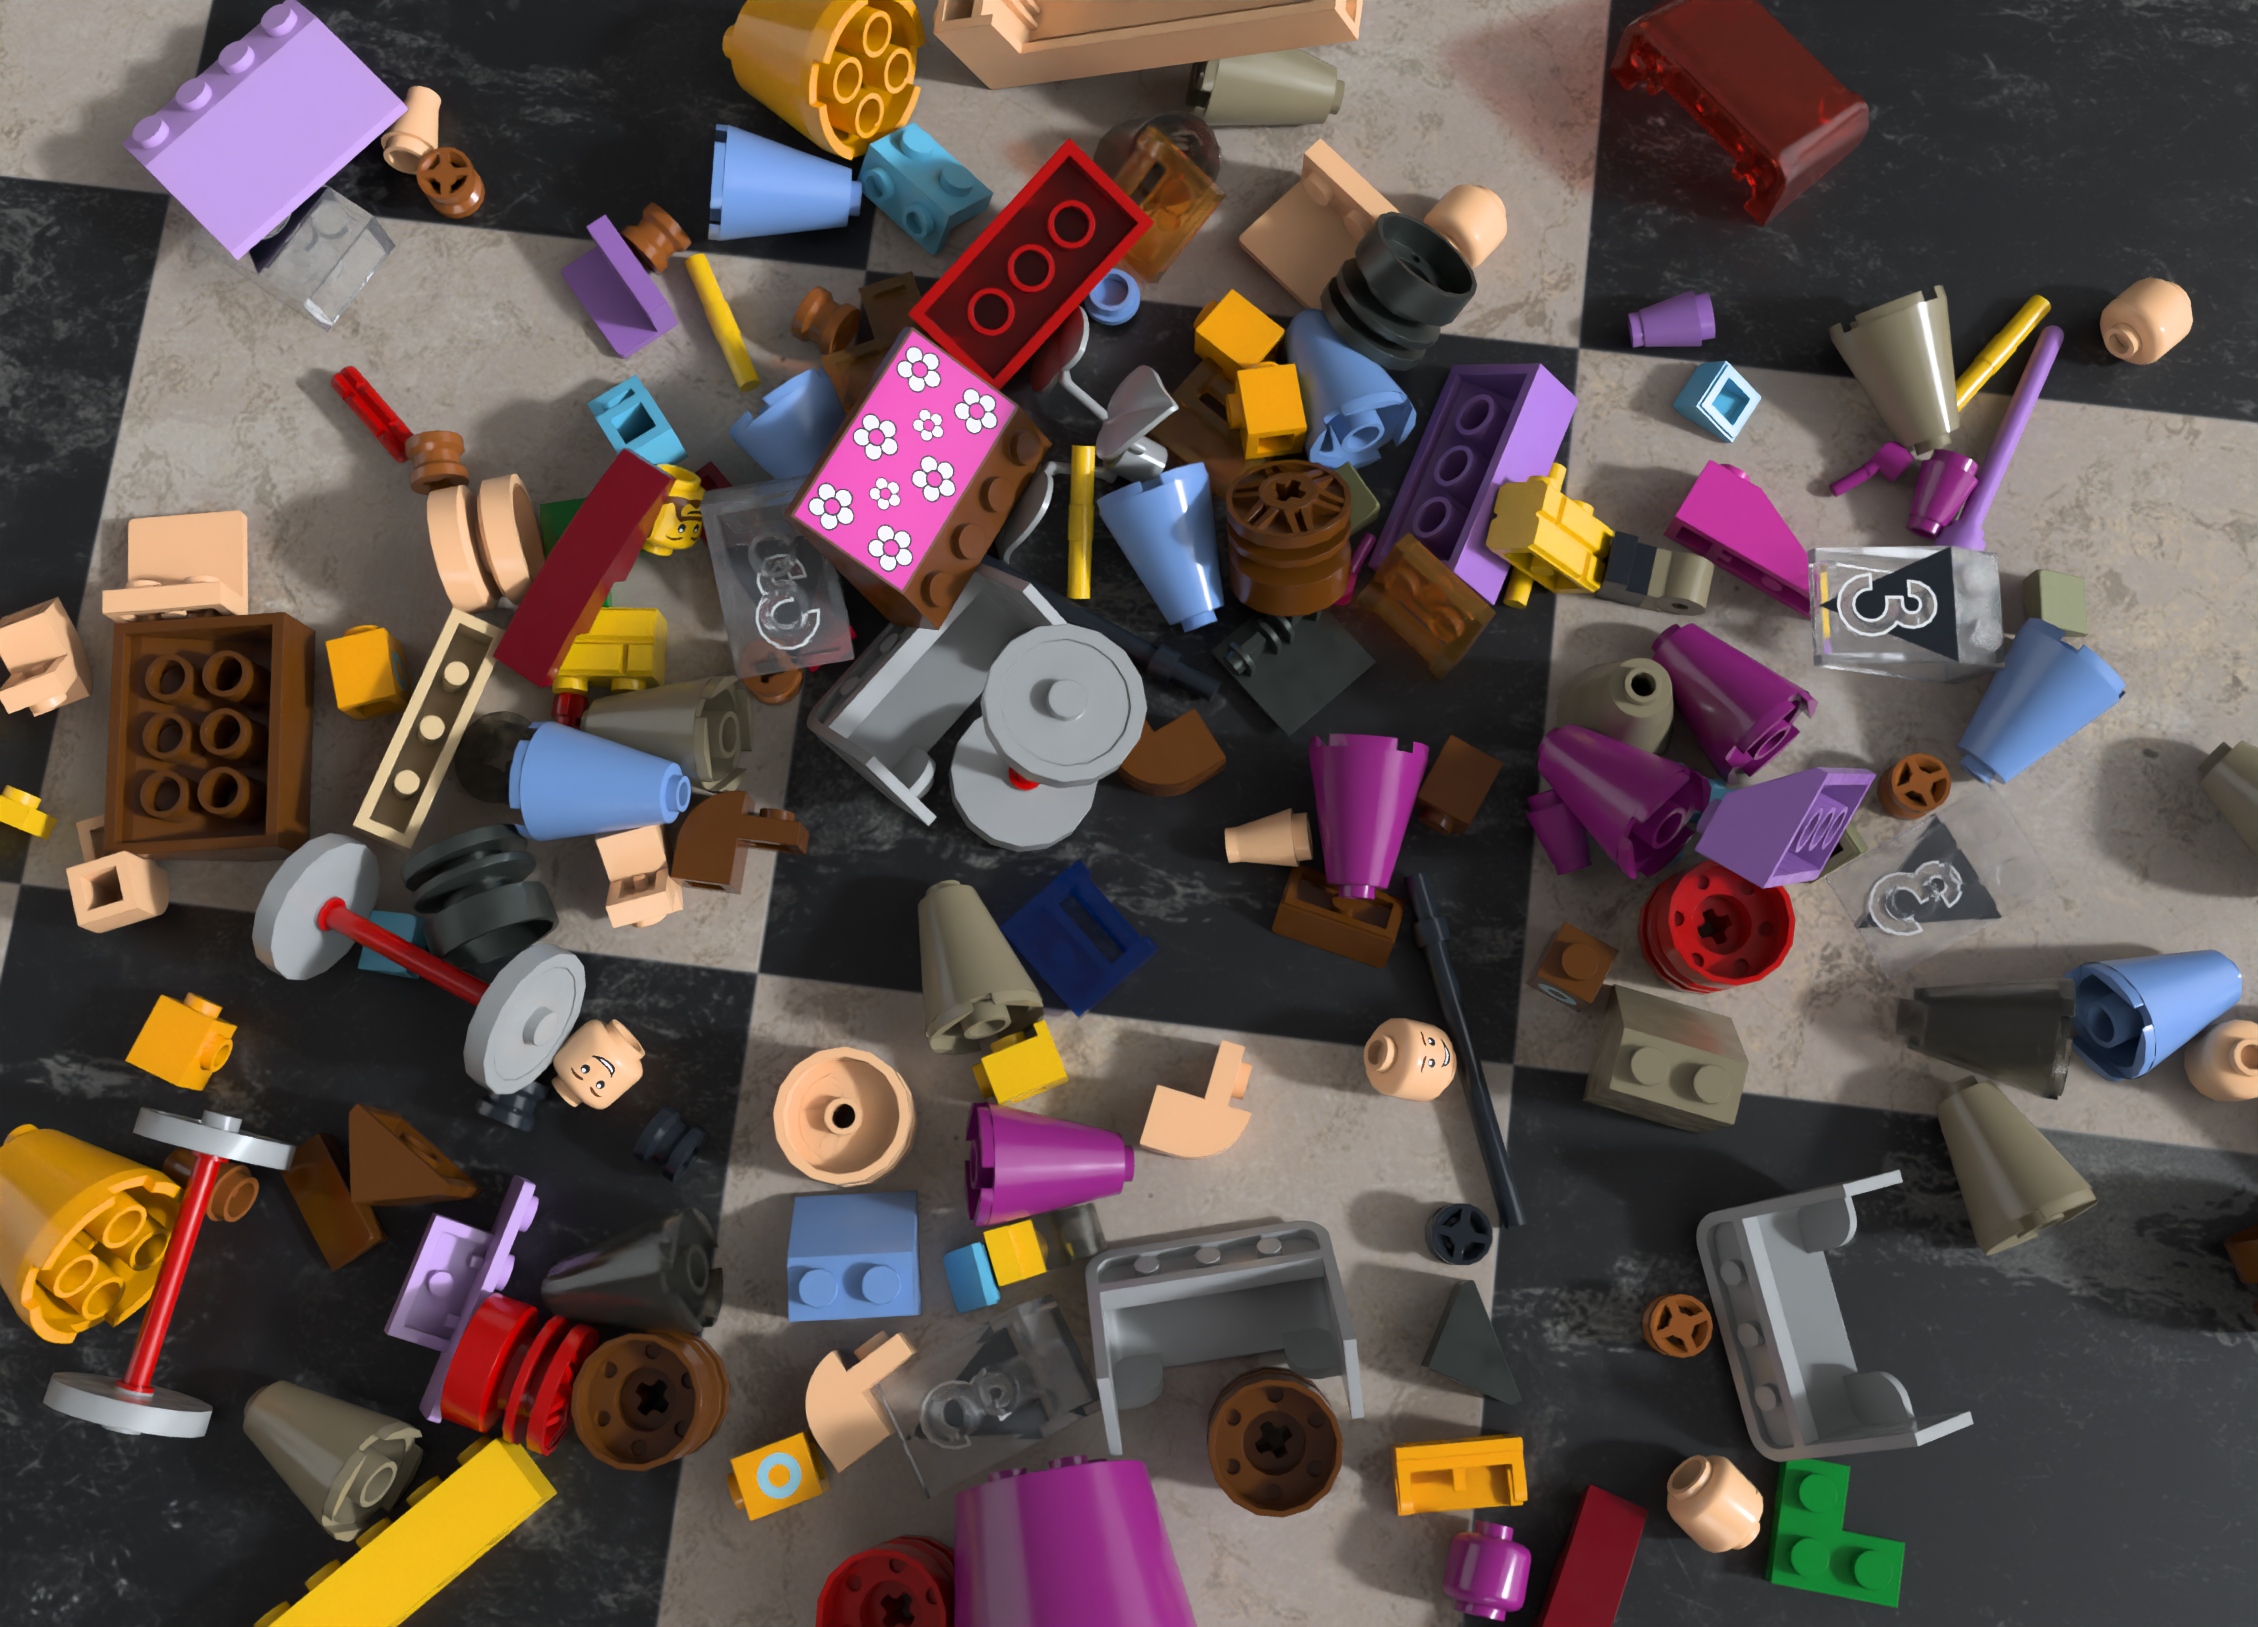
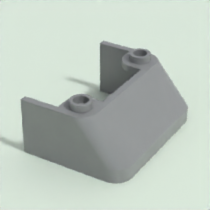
[807,563,1068,826]
[1696,1170,1974,1462]
[1085,1221,1364,1457]

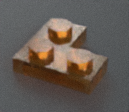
[821,271,938,414]

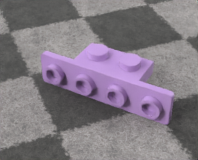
[384,1175,539,1423]

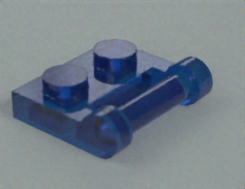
[999,860,1160,1020]

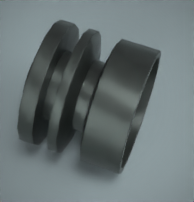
[1320,211,1477,371]
[400,824,559,970]

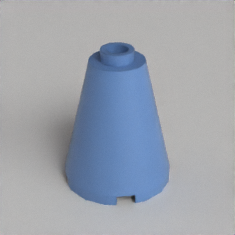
[708,124,862,241]
[1284,309,1417,471]
[729,367,847,496]
[1096,462,1225,632]
[1956,617,2126,786]
[509,721,691,841]
[2058,949,2242,1082]

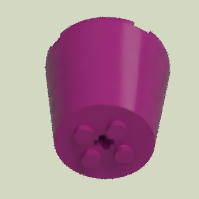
[954,1455,1198,1627]

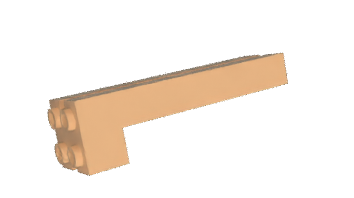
[933,0,1363,90]

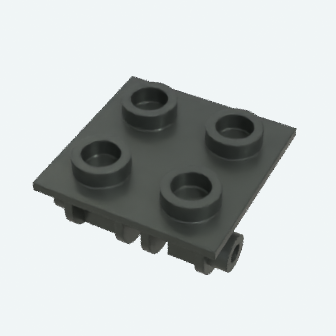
[1210,608,1376,738]

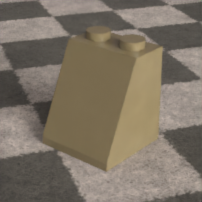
[1582,984,1749,1135]

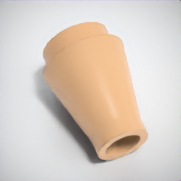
[381,86,441,175]
[1225,808,1313,867]

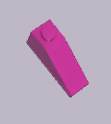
[1663,460,1837,622]

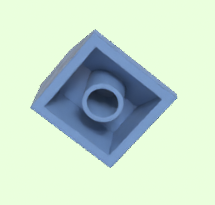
[787,1190,922,1322]

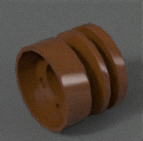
[1226,459,1352,617]
[571,1328,730,1471]
[1207,1366,1343,1518]

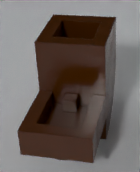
[1116,708,1226,797]
[671,790,810,895]

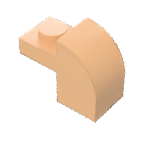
[0,597,93,717]
[66,814,169,933]
[595,824,683,928]
[1139,1040,1253,1160]
[805,1330,918,1473]

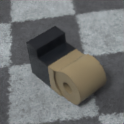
[1594,531,1714,616]

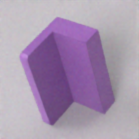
[561,215,678,359]

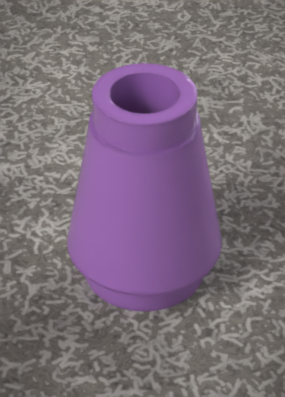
[1627,289,1715,348]

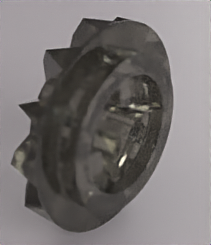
[455,711,536,805]

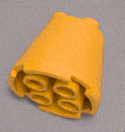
[722,0,926,160]
[0,1124,185,1344]

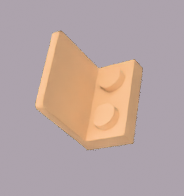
[1239,138,1402,310]
[102,510,248,623]

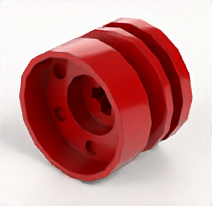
[1637,859,1796,995]
[440,1293,599,1456]
[815,1534,954,1627]

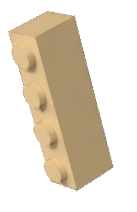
[351,607,505,854]

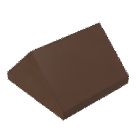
[348,1103,485,1207]

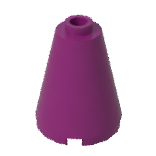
[1651,623,1818,785]
[1537,723,1712,879]
[1308,734,1429,900]
[965,1102,1135,1227]

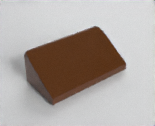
[1272,865,1407,968]
[279,1132,389,1271]

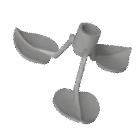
[995,306,1179,564]

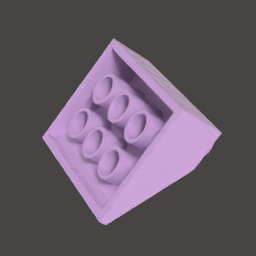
[121,0,408,260]

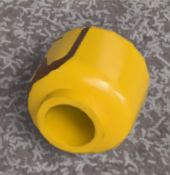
[642,464,710,556]

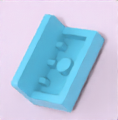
[857,122,993,255]

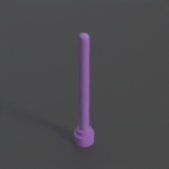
[1931,325,2064,571]

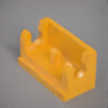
[1390,1433,1527,1516]

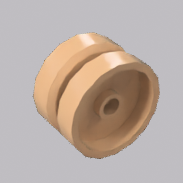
[427,474,545,615]
[773,1047,919,1188]

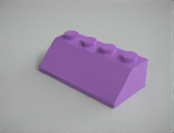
[1368,363,1579,605]
[1695,767,1877,889]

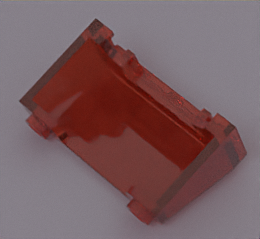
[1609,0,1869,226]

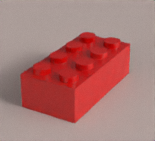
[908,138,1155,390]

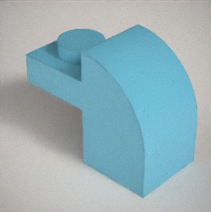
[587,374,689,465]

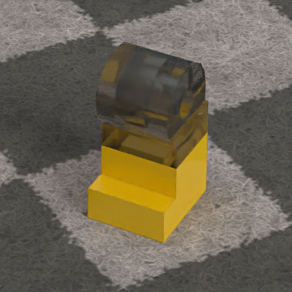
[983,1202,1109,1287]

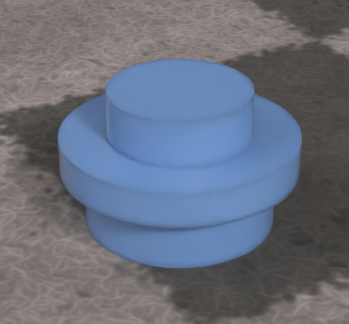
[1084,268,1140,325]

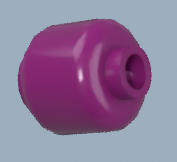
[1442,1520,1531,1622]

